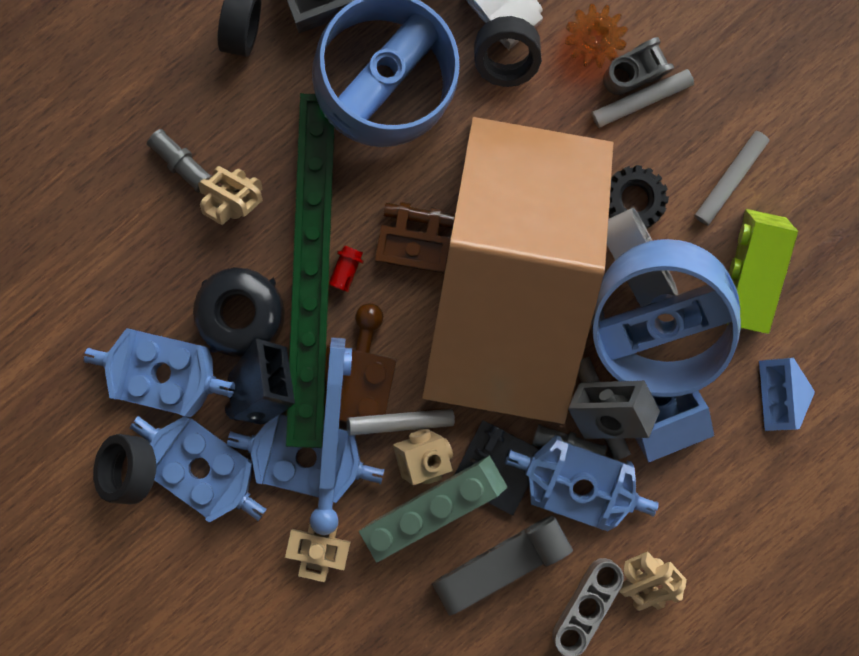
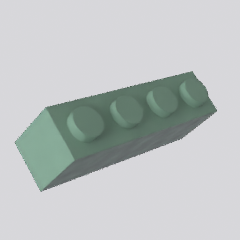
[359,456,507,563]

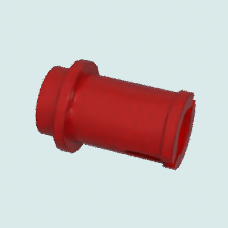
[329,245,364,292]

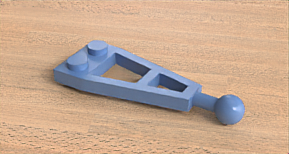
[310,337,352,535]

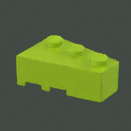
[726,209,798,334]

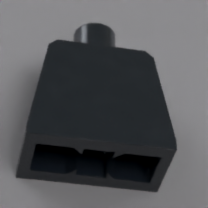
[225,339,295,425]

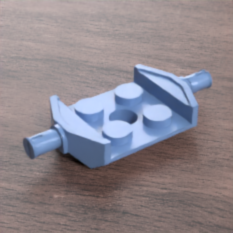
[84,328,235,417]
[227,414,385,503]
[130,416,267,522]
[505,435,659,531]

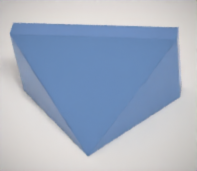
[759,358,815,431]

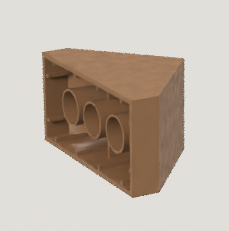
[422,117,614,424]

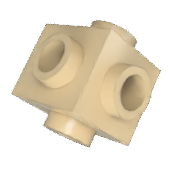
[393,429,453,485]

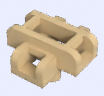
[198,166,263,225]
[285,522,351,582]
[620,551,687,611]

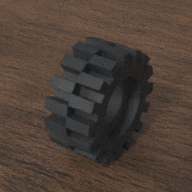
[609,165,669,229]

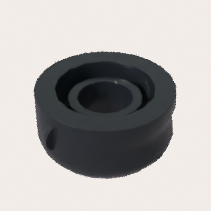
[193,267,285,357]

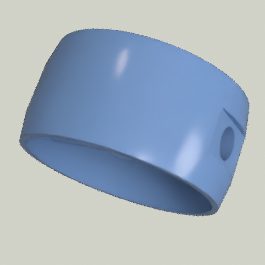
[312,0,459,147]
[591,239,741,397]

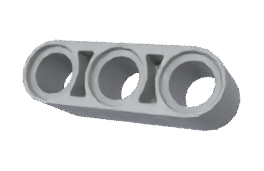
[607,208,678,307]
[552,558,624,656]

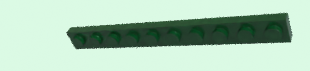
[286,93,334,448]

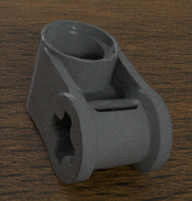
[603,37,674,95]

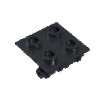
[454,420,540,515]

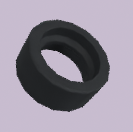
[217,0,261,57]
[474,16,542,87]
[93,434,156,505]

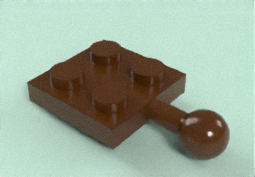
[324,303,397,421]

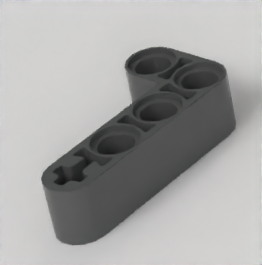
[431,515,573,616]

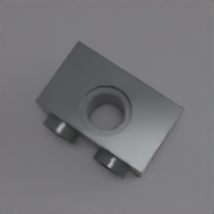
[568,380,660,439]

